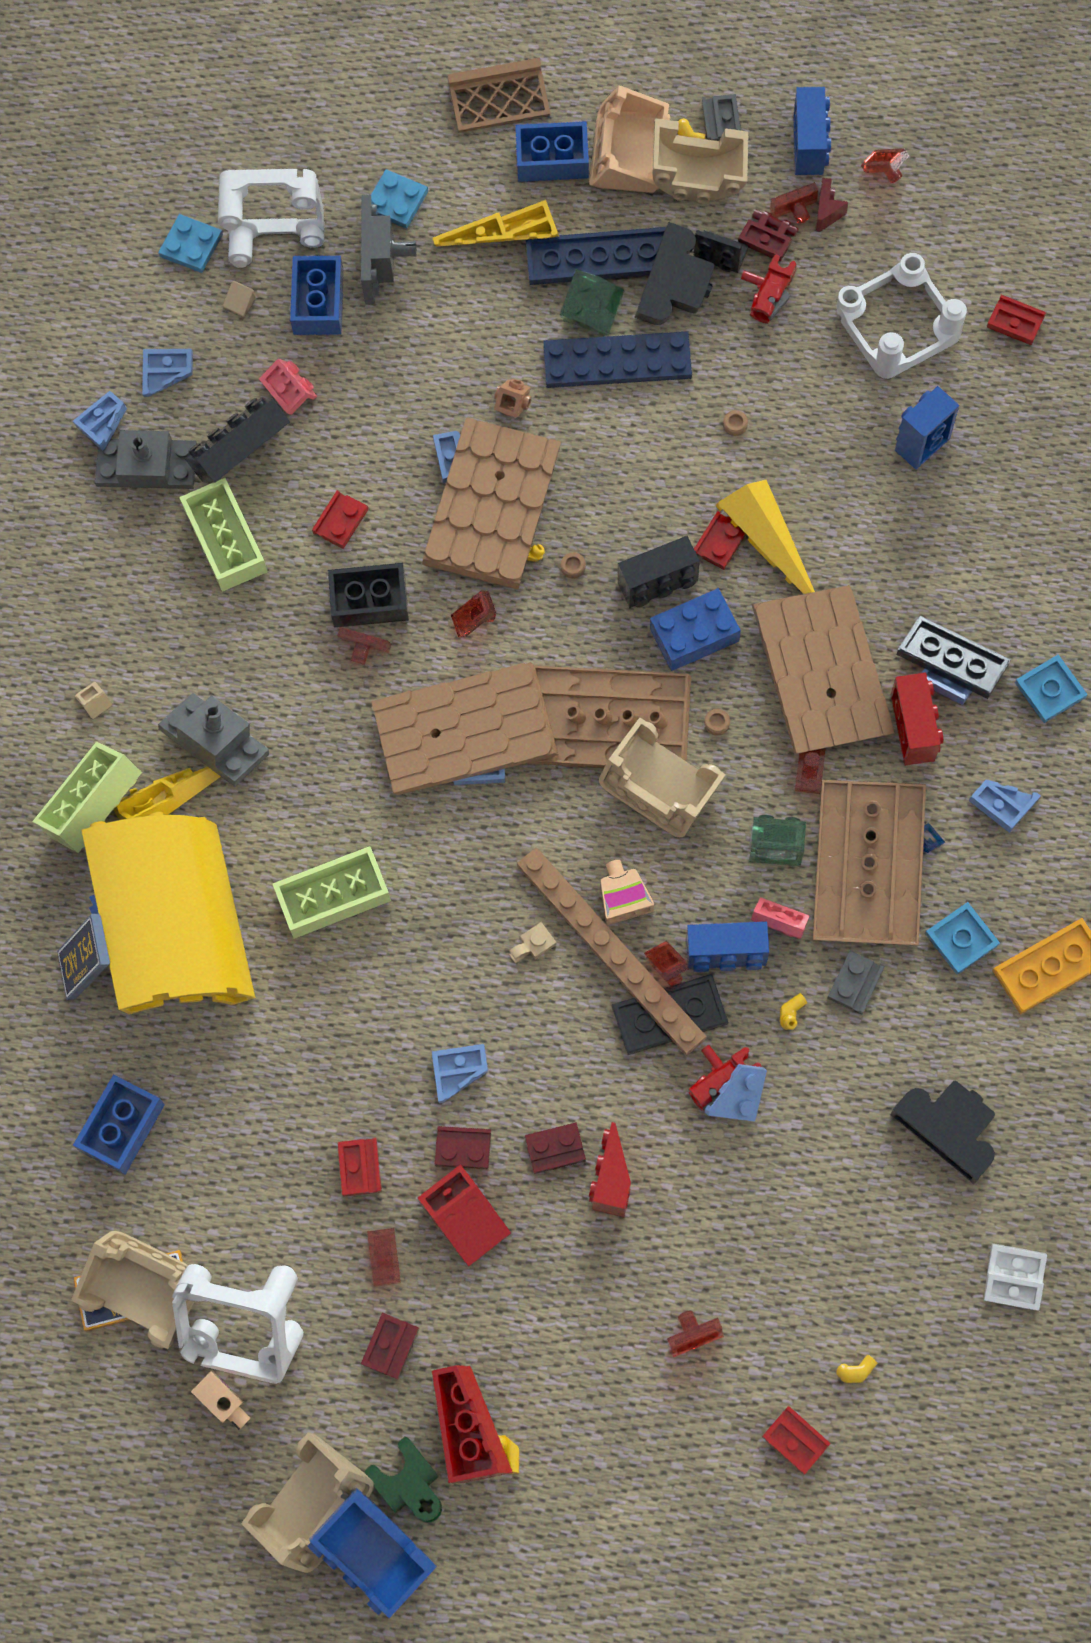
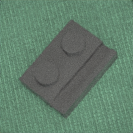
[702,94,741,141]
[827,951,885,1014]

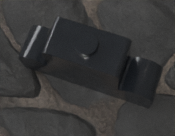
[634,222,714,325]
[890,1081,995,1184]

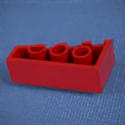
[432,1365,513,1483]

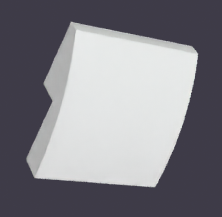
[984,1243,1047,1311]

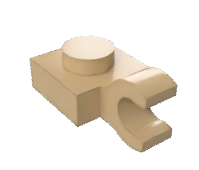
[509,922,556,964]

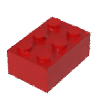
[890,672,944,766]

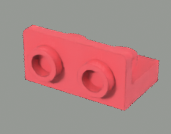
[259,358,317,415]
[751,897,809,939]

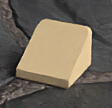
[223,281,256,317]
[75,682,112,719]

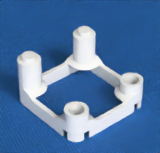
[218,169,324,268]
[837,253,967,379]
[172,1264,304,1383]

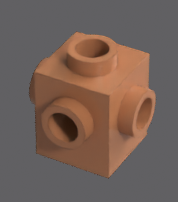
[494,379,532,418]

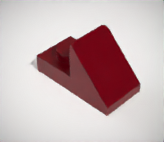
[816,178,848,232]

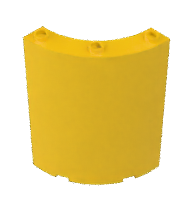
[82,812,256,1014]

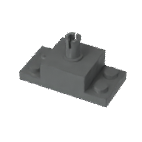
[361,195,417,304]
[95,430,197,489]
[158,693,269,787]

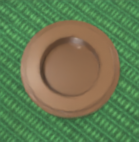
[723,410,748,436]
[561,552,586,579]
[704,709,730,735]

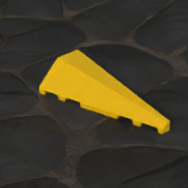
[433,200,559,247]
[716,479,815,594]
[113,766,221,820]

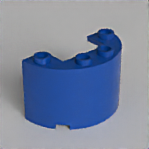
[307,1488,437,1618]

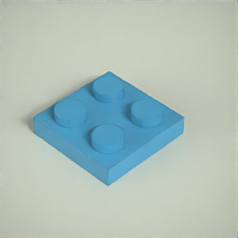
[371,169,428,229]
[158,214,223,273]
[1015,654,1088,723]
[925,902,1000,975]

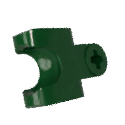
[364,1436,442,1523]

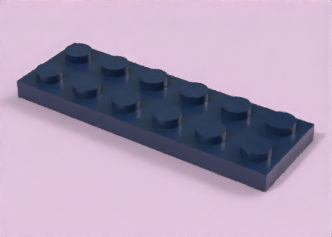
[526,227,666,285]
[543,331,692,388]

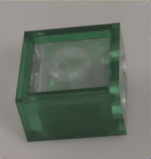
[749,815,806,867]

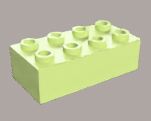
[179,478,268,592]
[32,742,142,853]
[273,846,391,939]

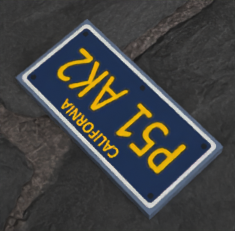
[57,914,110,1000]

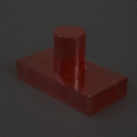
[861,148,909,183]
[770,182,819,224]
[451,590,496,637]
[337,627,392,665]
[795,748,826,794]
[644,941,689,986]
[367,1228,401,1287]
[667,1310,724,1357]

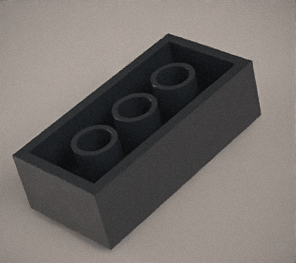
[185,397,290,483]

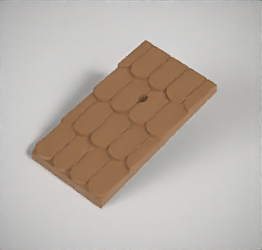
[422,417,561,590]
[751,585,895,754]
[371,662,558,795]
[528,665,691,768]
[813,780,926,945]

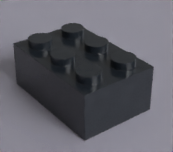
[618,535,700,608]
[328,563,409,628]

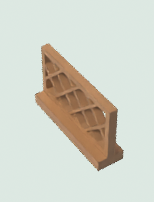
[447,58,550,133]

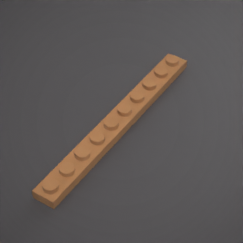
[517,847,707,1056]

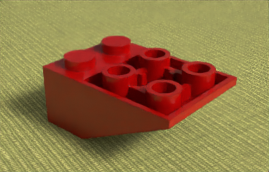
[589,1122,631,1218]
[417,1164,511,1267]

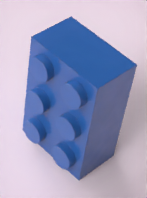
[793,87,831,175]
[515,121,589,182]
[290,256,344,335]
[895,386,960,469]
[650,588,741,671]
[686,922,769,972]
[73,1074,165,1175]

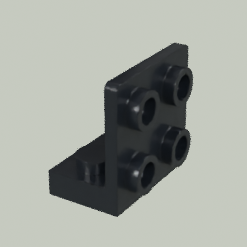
[693,230,749,273]

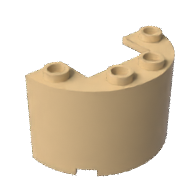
[652,118,748,204]

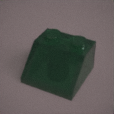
[560,269,625,336]

